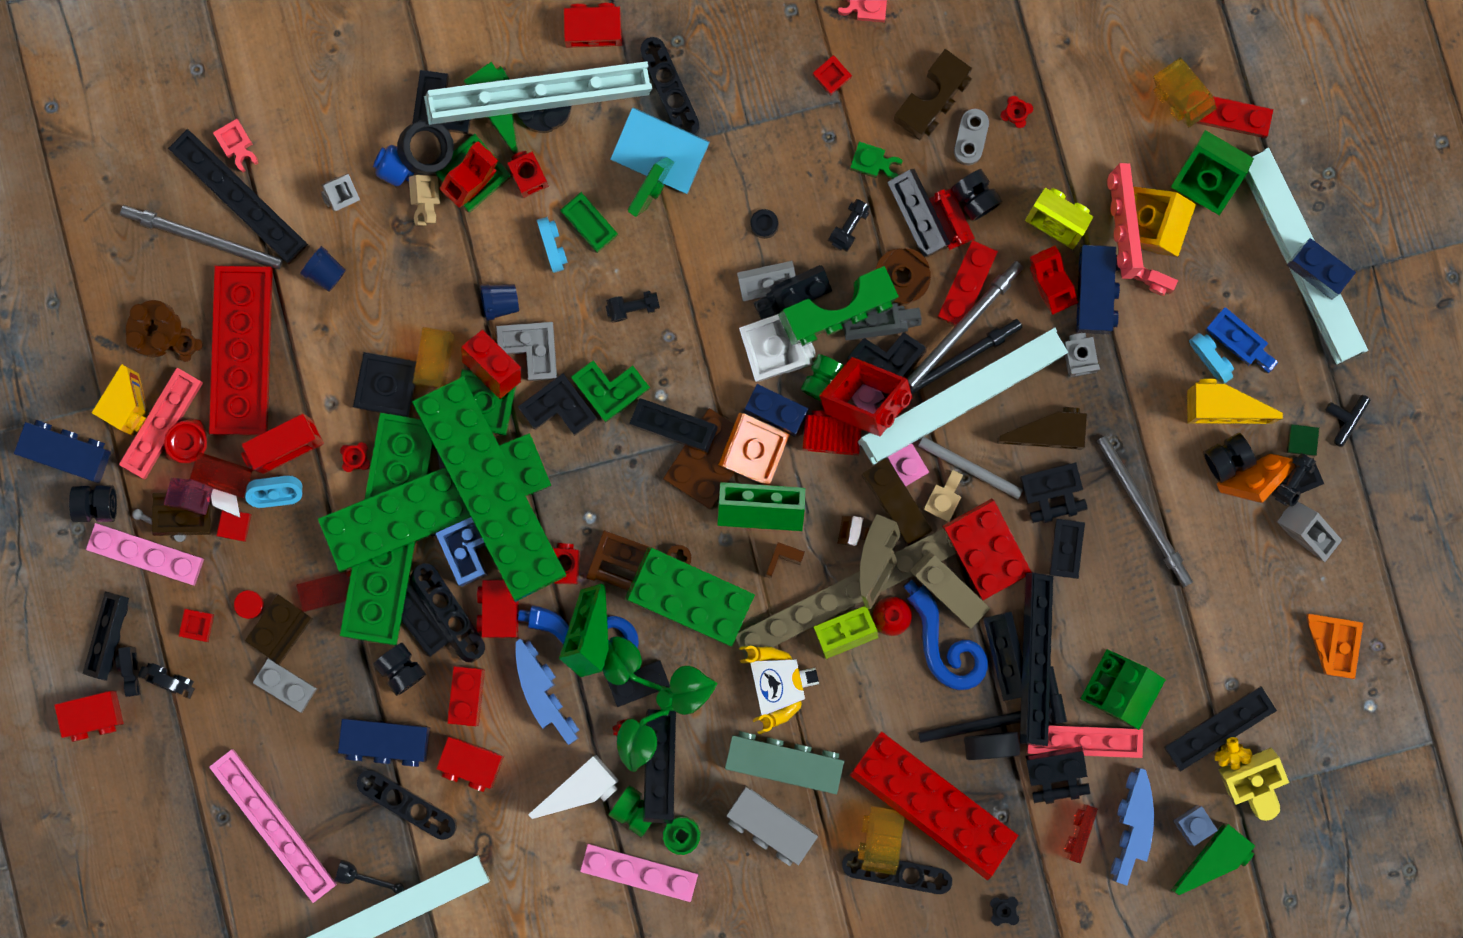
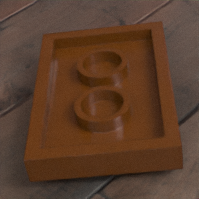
[663,408,735,510]

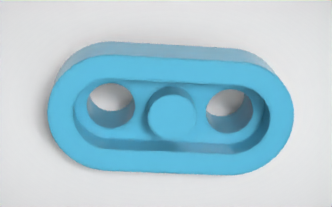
[537,216,568,273]
[1189,333,1234,384]
[245,476,303,508]

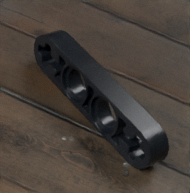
[640,37,700,136]
[410,563,485,663]
[357,770,457,840]
[842,852,952,894]

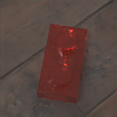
[189,452,253,498]
[296,570,352,612]
[1064,804,1098,864]

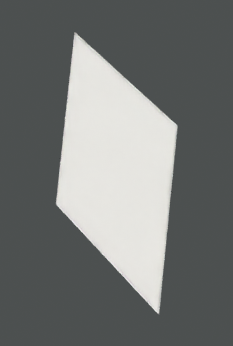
[208,481,240,517]

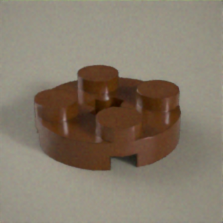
[875,248,931,305]
[126,300,181,358]

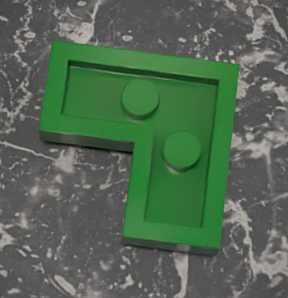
[571,360,650,423]

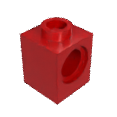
[507,151,549,198]
[553,543,580,585]

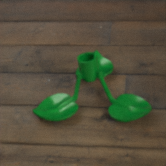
[603,637,718,772]

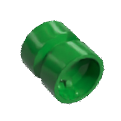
[800,354,845,402]
[608,785,652,838]
[663,816,701,855]

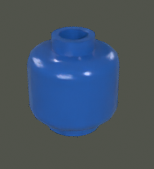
[372,145,414,186]

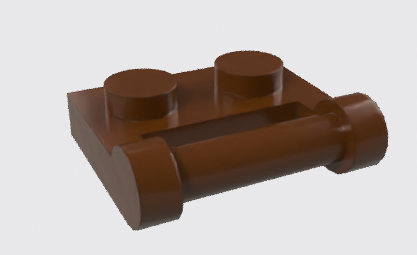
[587,530,657,591]

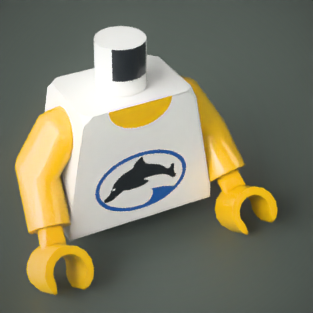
[739,645,819,734]

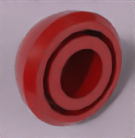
[872,596,912,636]

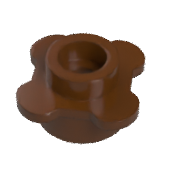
[169,328,203,362]

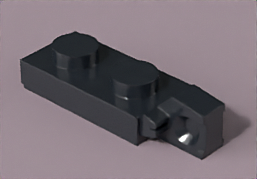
[753,265,832,320]

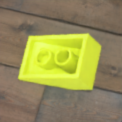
[1025,188,1093,250]

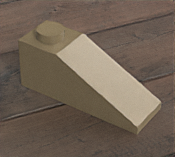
[910,551,990,629]

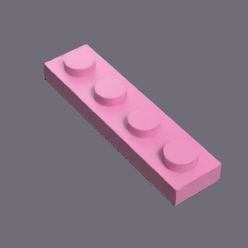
[851,384,929,486]
[86,523,204,586]
[580,844,698,902]

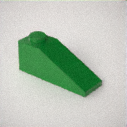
[464,62,518,154]
[559,584,609,677]
[1171,823,1255,895]

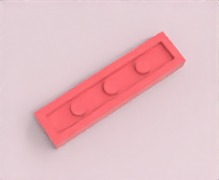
[1107,163,1144,279]
[119,368,203,479]
[1027,726,1143,758]

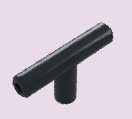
[1325,395,1371,447]

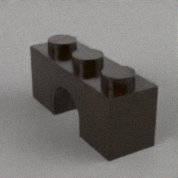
[893,49,972,140]

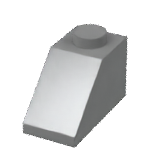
[1277,502,1342,562]

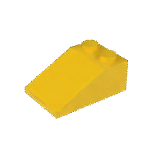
[1187,379,1283,424]

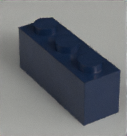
[1076,245,1120,334]
[14,420,111,483]
[338,719,430,767]

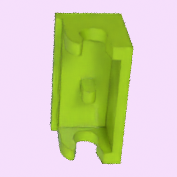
[814,606,878,659]

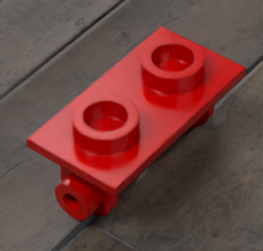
[929,189,975,251]

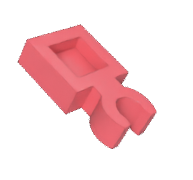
[838,0,887,23]
[213,119,258,172]
[1133,267,1178,296]

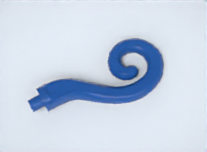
[903,579,988,690]
[518,606,639,649]

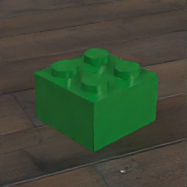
[1171,130,1254,216]

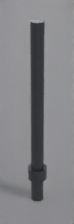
[874,319,1022,410]

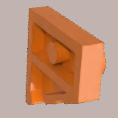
[1217,454,1295,503]
[1306,614,1363,679]

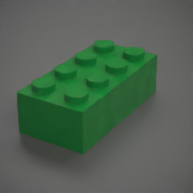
[625,547,755,647]

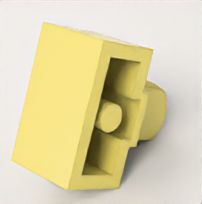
[1218,748,1289,821]

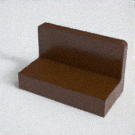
[766,542,805,578]

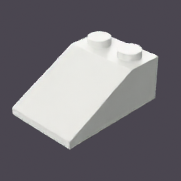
[528,755,619,819]

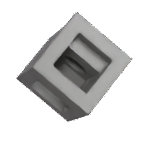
[321,174,360,211]
[1064,333,1100,377]

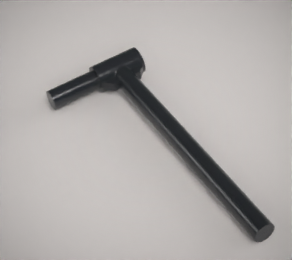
[918,666,1067,743]

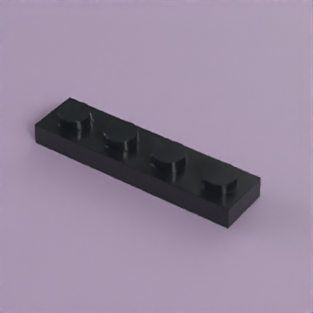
[1164,686,1277,771]
[643,709,676,824]

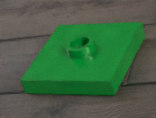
[627,157,674,217]

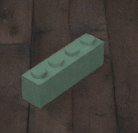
[725,731,844,795]

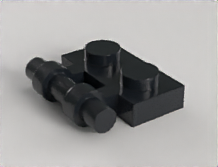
[1020,463,1088,523]
[1026,746,1091,804]

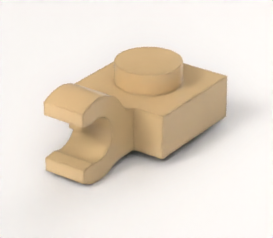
[409,175,440,226]
[923,470,963,522]

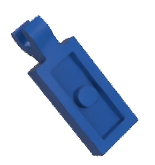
[1205,307,1278,373]

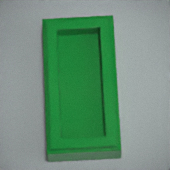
[560,192,618,253]

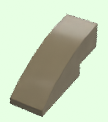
[860,514,901,609]

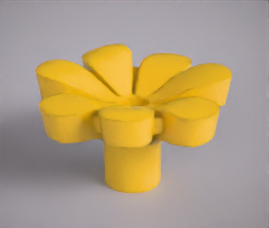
[1215,737,1253,770]

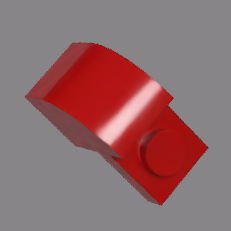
[439,141,498,208]
[1029,245,1078,315]

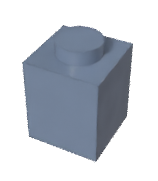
[1173,805,1218,846]

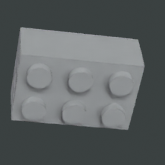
[727,786,818,866]

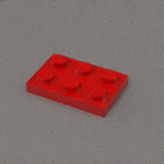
[942,498,1031,600]

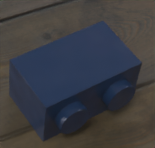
[1286,238,1356,300]
[745,384,808,437]

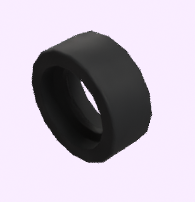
[397,120,454,175]
[964,732,1020,760]

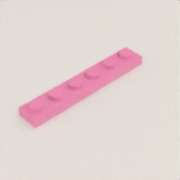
[209,749,337,903]

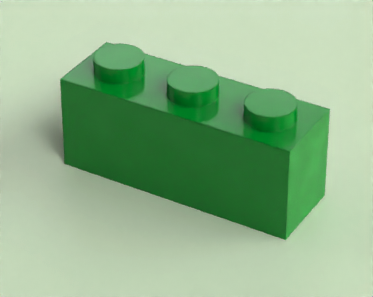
[717,482,806,531]

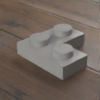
[496,322,557,381]

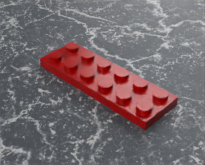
[209,266,273,436]
[850,731,1019,881]

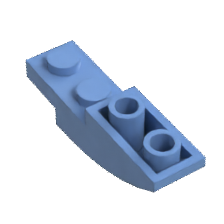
[516,639,580,745]
[1110,768,1154,885]

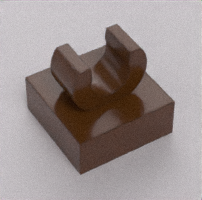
[837,516,870,546]

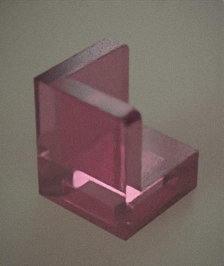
[164,478,213,515]

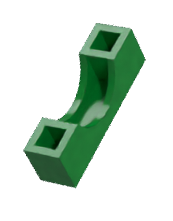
[778,266,899,347]

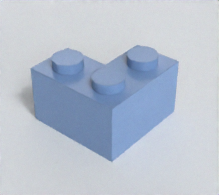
[436,517,488,587]

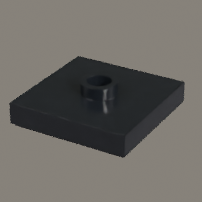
[353,352,420,418]

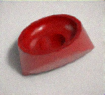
[164,419,207,463]

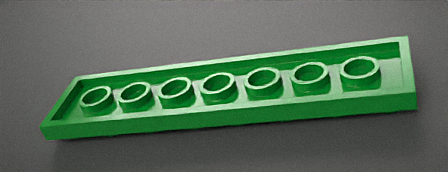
[412,377,566,602]
[340,413,433,646]
[318,433,552,572]

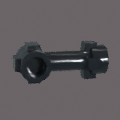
[828,199,871,252]
[605,291,660,323]
[1272,453,1316,506]

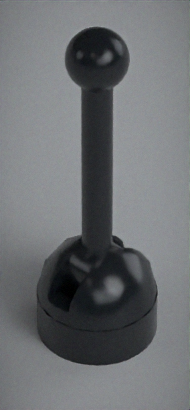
[334,860,404,894]

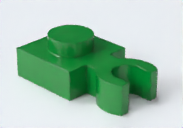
[850,141,903,179]

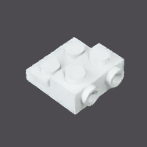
[739,314,815,382]

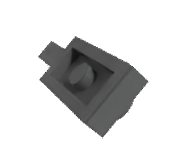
[843,303,922,341]

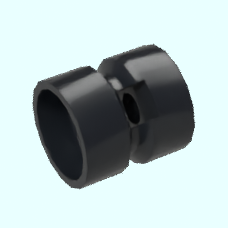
[951,169,1003,222]
[1203,432,1257,483]
[69,485,117,523]
[373,642,426,696]

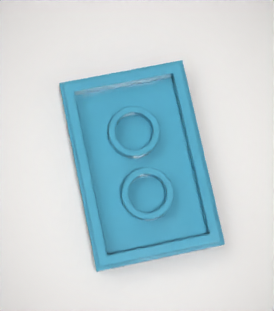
[610,107,710,194]

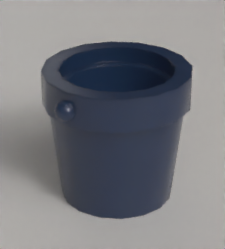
[300,246,346,292]
[480,284,519,321]

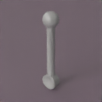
[132,509,186,542]

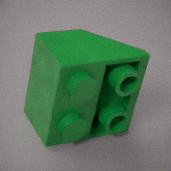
[1080,649,1166,730]

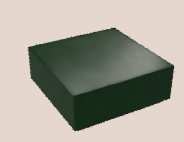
[1287,424,1320,457]

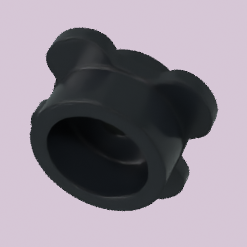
[990,897,1019,926]

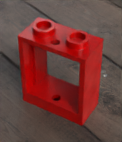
[820,357,912,437]
[241,413,324,474]

